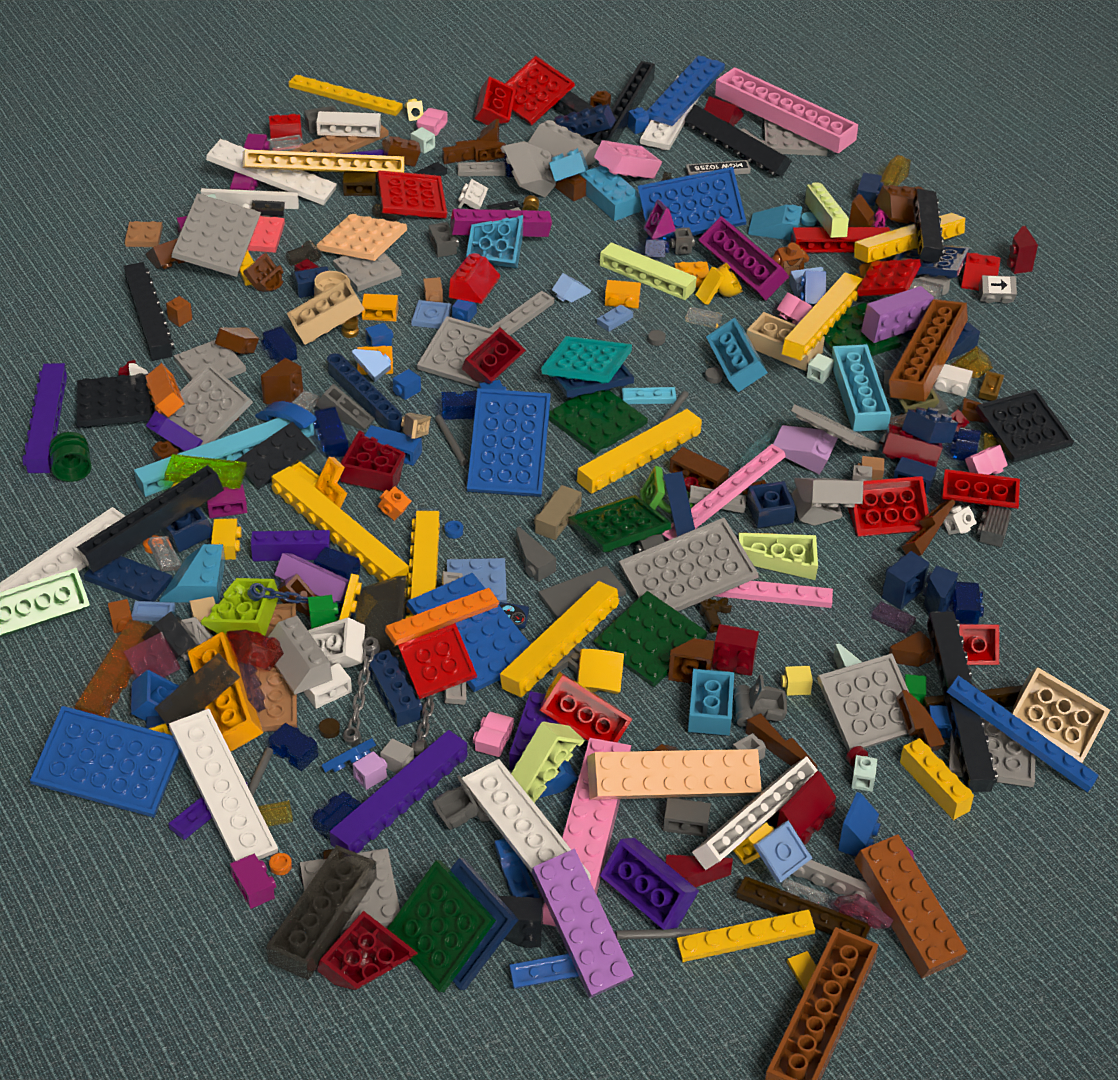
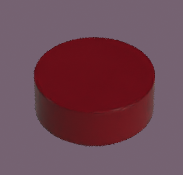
[846,746,868,767]

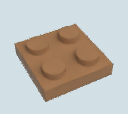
[125,221,163,247]

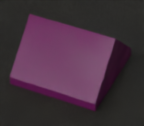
[643,199,676,239]

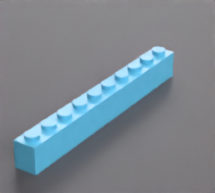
[134,418,314,497]

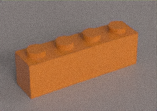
[145,363,185,417]

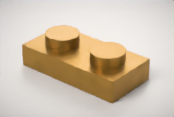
[979,371,1004,401]

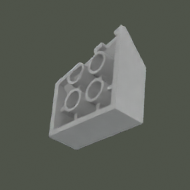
[794,478,863,507]

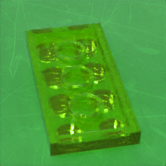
[165,454,247,489]

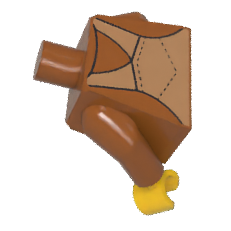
[772,242,809,276]

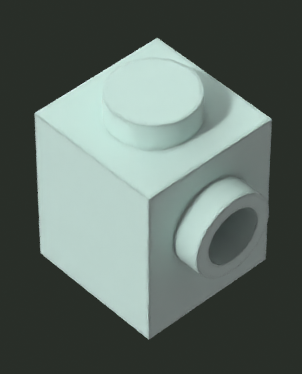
[411,127,435,154]
[807,353,834,384]
[851,755,877,792]

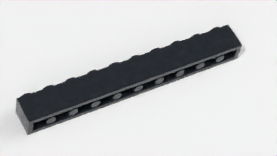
[593,61,655,145]
[926,612,998,792]

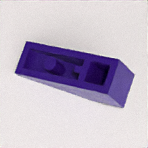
[146,411,203,451]

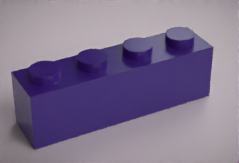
[251,530,331,561]

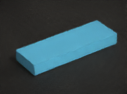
[622,387,676,404]

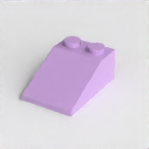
[773,425,838,475]

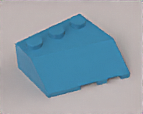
[466,215,524,268]
[159,544,225,603]

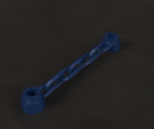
[247,583,359,618]

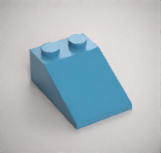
[748,204,802,241]

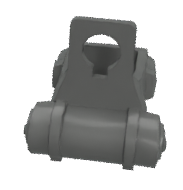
[734,675,787,727]
[432,775,490,830]

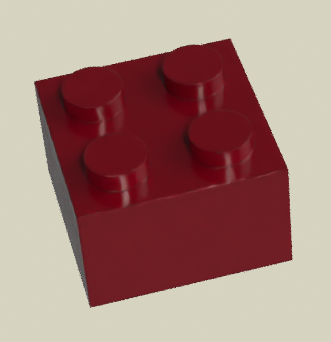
[712,624,759,676]

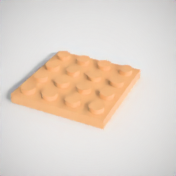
[317,214,407,261]

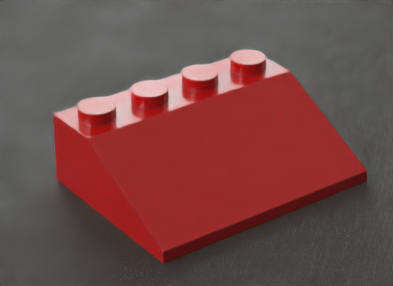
[848,476,929,537]

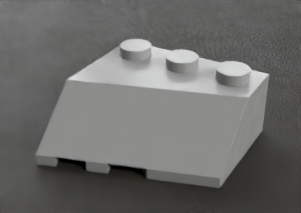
[501,141,556,197]

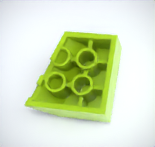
[201,578,279,639]

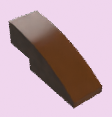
[896,690,945,752]

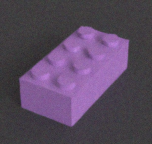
[861,286,934,343]

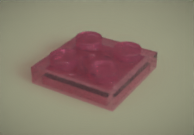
[124,632,181,677]

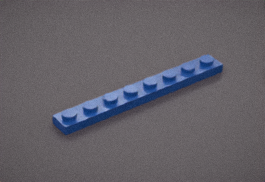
[947,676,1099,792]

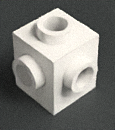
[944,505,976,535]

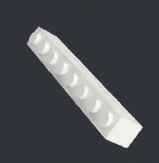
[692,756,818,870]

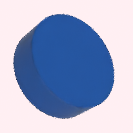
[444,521,463,539]

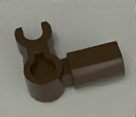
[699,598,732,633]

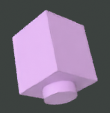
[353,751,387,790]

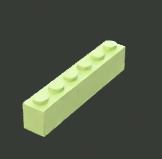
[805,182,849,237]
[600,243,697,300]

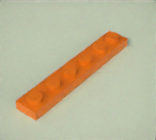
[385,588,499,646]

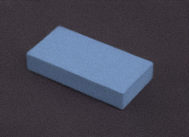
[132,601,175,621]

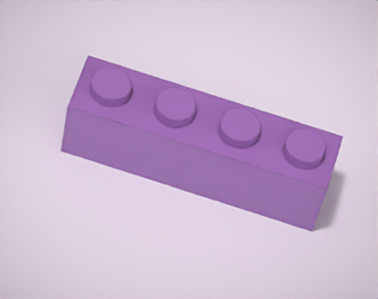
[275,553,349,607]

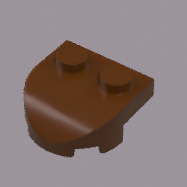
[243,253,283,292]

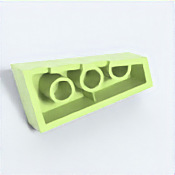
[738,533,818,580]
[511,722,585,803]

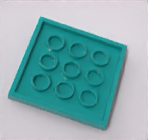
[541,336,632,383]

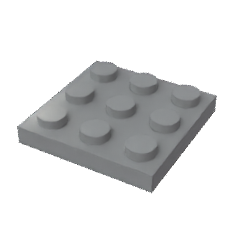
[333,252,402,292]
[174,339,246,380]

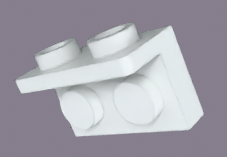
[458,179,488,209]

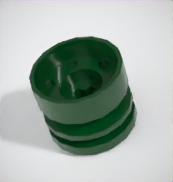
[49,432,92,482]

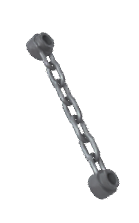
[343,637,380,746]
[412,693,437,756]

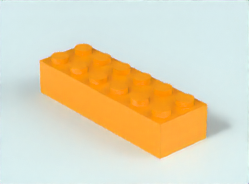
[188,632,263,752]

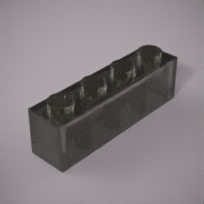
[155,653,240,726]

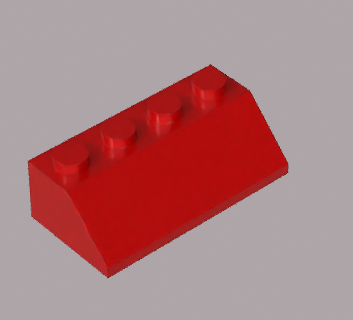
[449,253,500,304]
[941,469,1020,509]
[539,671,632,743]

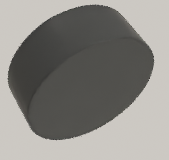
[648,330,666,346]
[705,367,723,384]

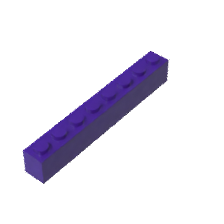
[23,363,67,473]
[329,730,468,855]

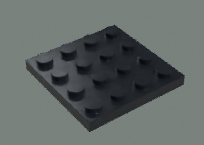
[77,373,151,427]
[975,389,1074,463]

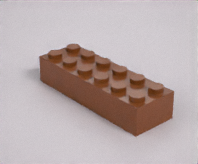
[854,834,968,979]

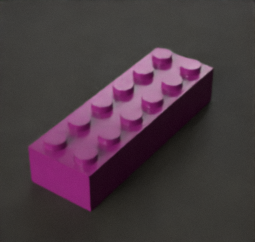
[698,216,789,301]

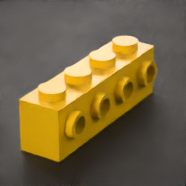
[900,738,974,820]

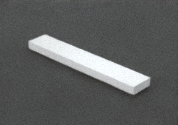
[201,188,299,209]

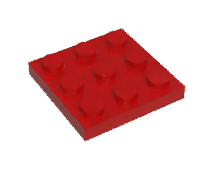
[857,259,921,296]
[398,623,477,699]

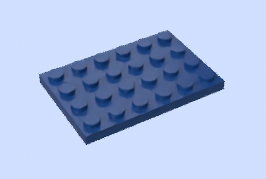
[638,167,746,244]
[467,388,551,497]
[406,573,531,692]
[30,706,181,818]

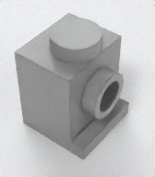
[851,465,872,481]
[732,733,766,760]

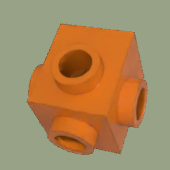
[378,486,412,521]

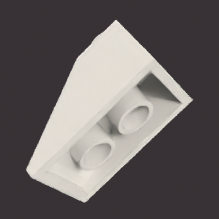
[308,617,365,668]

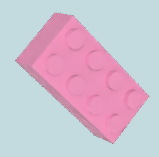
[594,140,662,179]

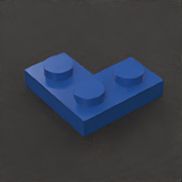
[322,738,376,772]

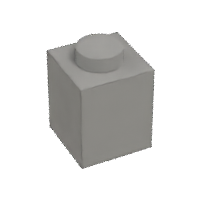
[380,739,415,773]

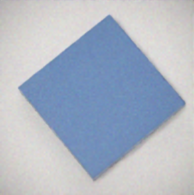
[411,300,452,329]
[753,821,812,883]

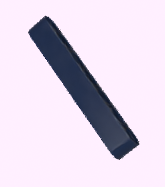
[327,353,402,433]

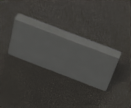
[538,565,626,620]

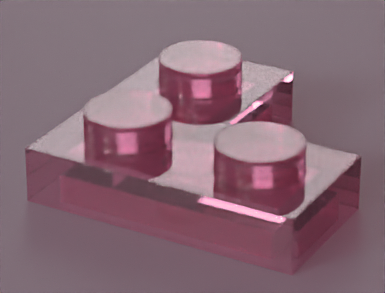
[834,894,893,930]

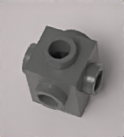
[670,227,695,255]

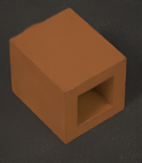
[166,296,193,327]
[108,599,134,633]

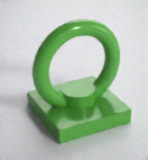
[640,466,694,514]

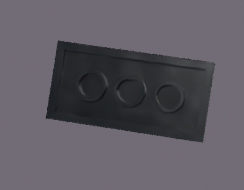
[234,422,316,490]

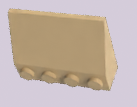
[1011,667,1110,763]

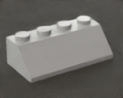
[528,120,599,166]
[262,615,333,695]

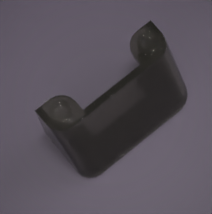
[355,575,408,657]

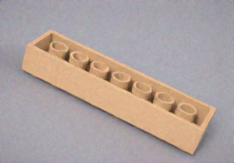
[587,749,762,800]

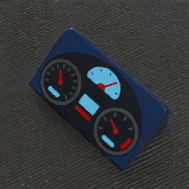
[499,602,529,629]

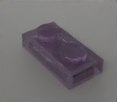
[871,601,916,634]

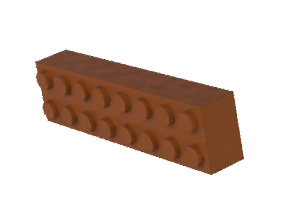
[889,299,968,402]
[765,927,879,1080]

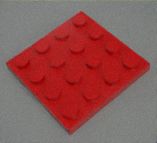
[505,56,575,125]
[377,170,447,219]

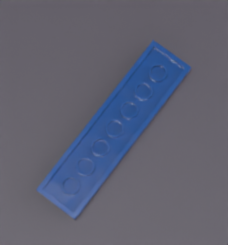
[646,56,725,126]

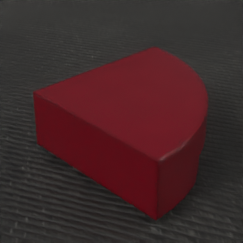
[118,360,136,376]

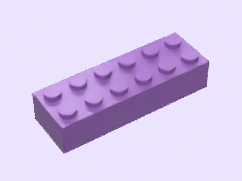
[532,848,634,999]

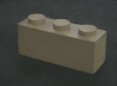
[534,485,582,540]

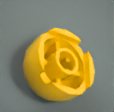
[716,263,743,297]

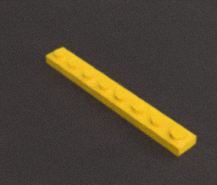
[289,75,403,116]

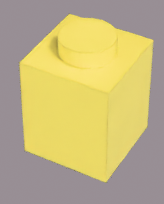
[781,666,813,696]

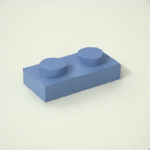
[597,304,633,332]

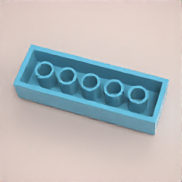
[831,344,891,432]

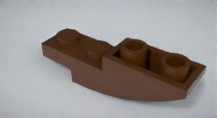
[442,140,506,164]

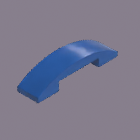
[255,401,317,429]
[494,838,540,898]

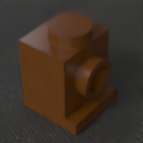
[590,91,611,108]
[152,441,179,462]

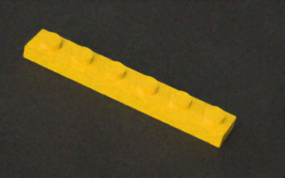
[677,910,815,962]

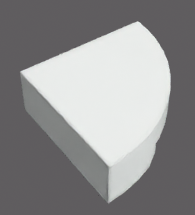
[129,363,148,376]

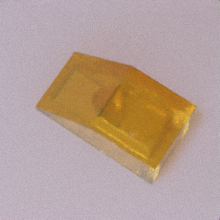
[881,155,911,186]
[951,346,993,378]

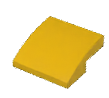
[577,649,624,694]

